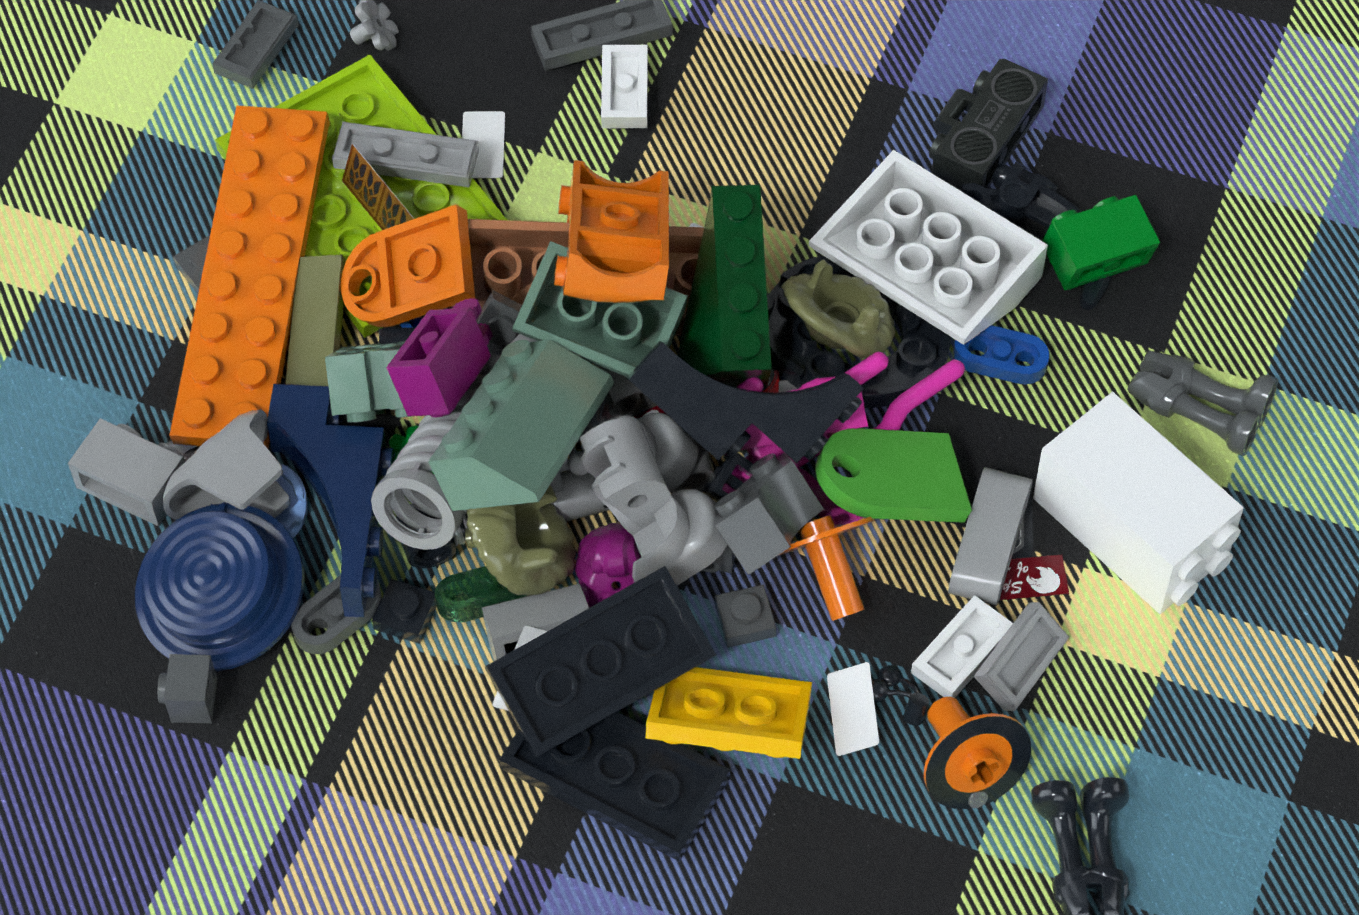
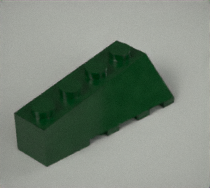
[677,185,772,387]

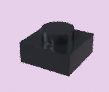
[372,579,439,644]

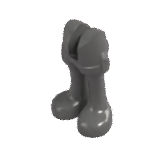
[1127,351,1278,456]

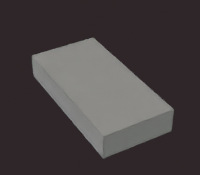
[974,602,1069,711]

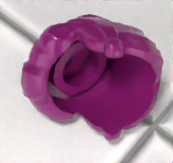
[575,522,641,608]

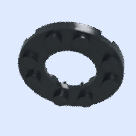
[767,255,952,408]

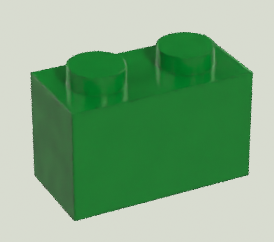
[1042,195,1160,291]

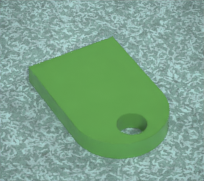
[816,428,972,523]

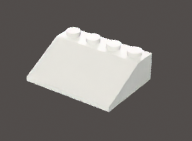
[809,150,1048,345]

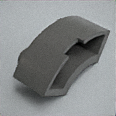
[714,453,824,575]

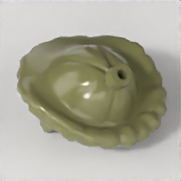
[782,260,895,359]
[465,485,577,596]

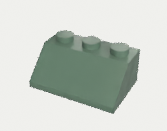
[512,241,687,377]

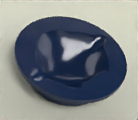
[135,502,304,671]

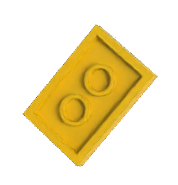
[645,667,812,759]

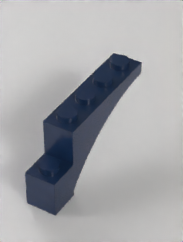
[267,384,395,617]

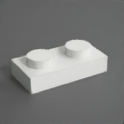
[601,45,648,128]
[911,595,1013,698]

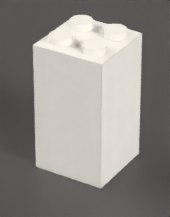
[1033,391,1244,614]

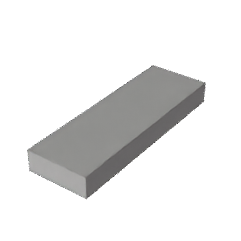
[332,122,479,187]

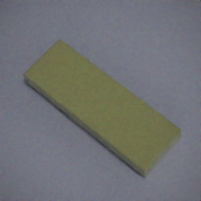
[286,254,346,386]

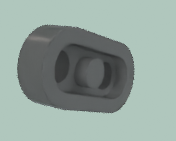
[291,575,382,654]

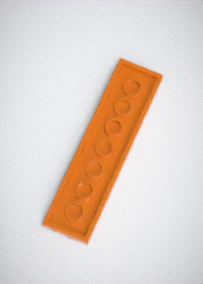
[169,105,330,449]

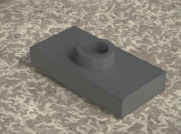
[212,0,298,89]

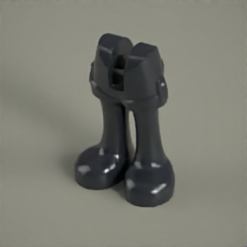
[1031,777,1130,915]

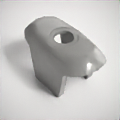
[163,410,290,519]

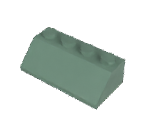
[428,340,614,511]

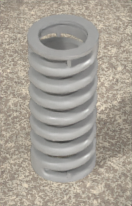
[371,353,501,550]

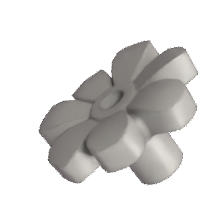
[350,0,399,51]

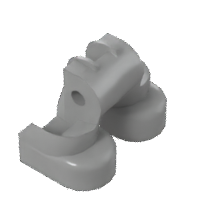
[580,413,727,585]

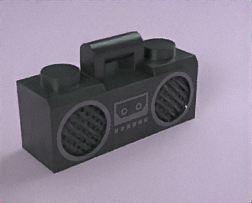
[929,59,1048,191]

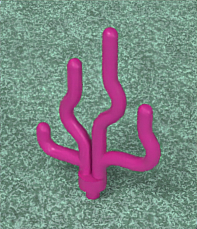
[722,352,965,525]

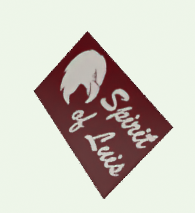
[999,554,1069,600]

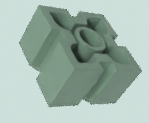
[325,341,411,422]

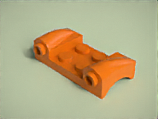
[554,160,669,303]

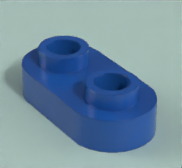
[953,325,1049,385]

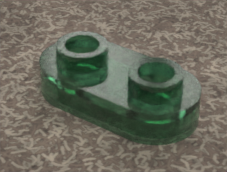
[435,566,531,623]

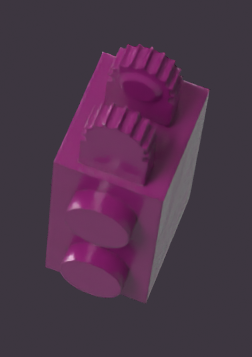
[386,298,493,418]

